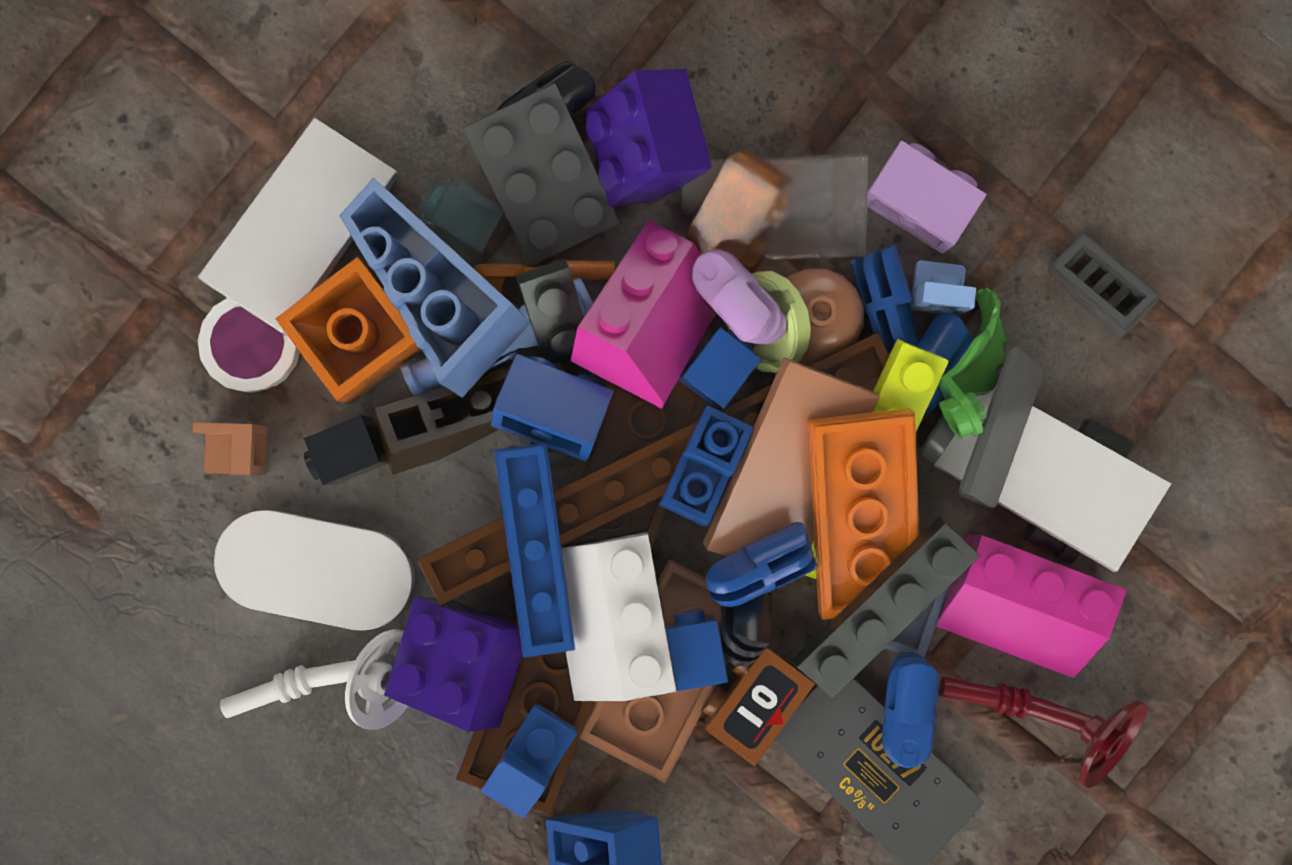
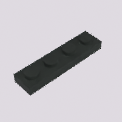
[793,516,980,698]

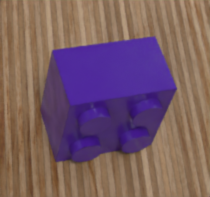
[584,68,712,207]
[384,597,522,732]

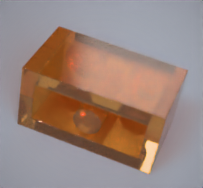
[685,148,795,268]

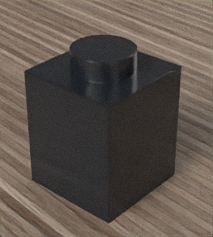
[304,415,388,485]

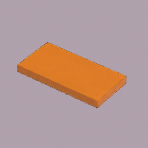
[807,408,919,620]

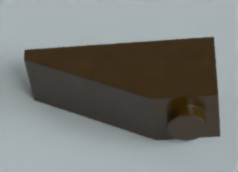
[374,366,511,475]

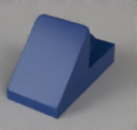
[481,702,578,819]

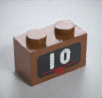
[702,646,815,767]

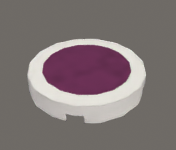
[198,298,300,393]

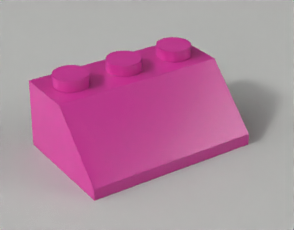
[571,220,717,409]
[936,533,1127,678]

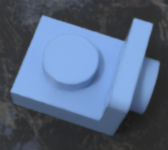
[910,260,976,316]

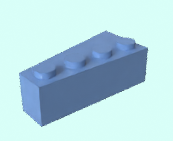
[339,178,531,398]

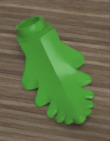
[938,288,1008,439]

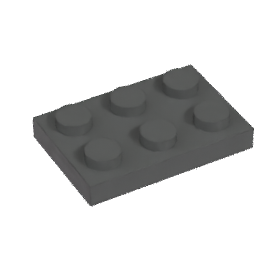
[463,83,619,266]

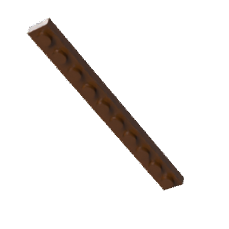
[417,333,889,605]

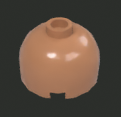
[786,269,864,366]

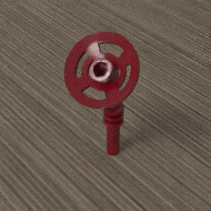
[938,677,1147,788]

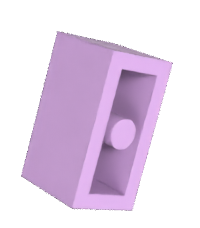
[861,140,987,254]

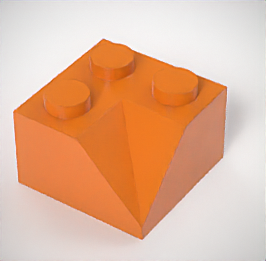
[275,257,422,404]

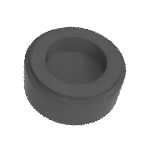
[918,414,955,464]

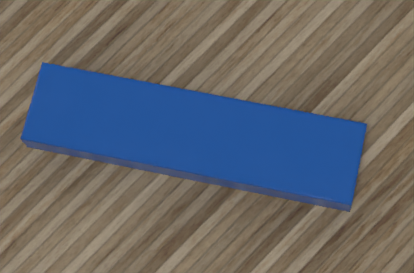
[494,442,575,658]

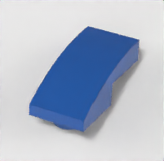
[658,405,754,527]

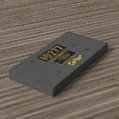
[774,678,985,865]

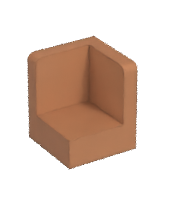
[192,422,268,475]

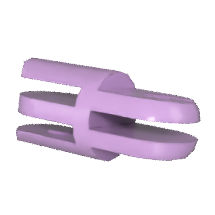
[692,249,786,345]

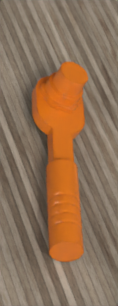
[474,260,615,294]

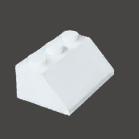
[562,532,676,701]

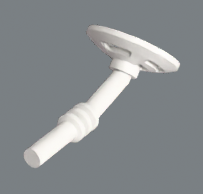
[220,629,408,730]

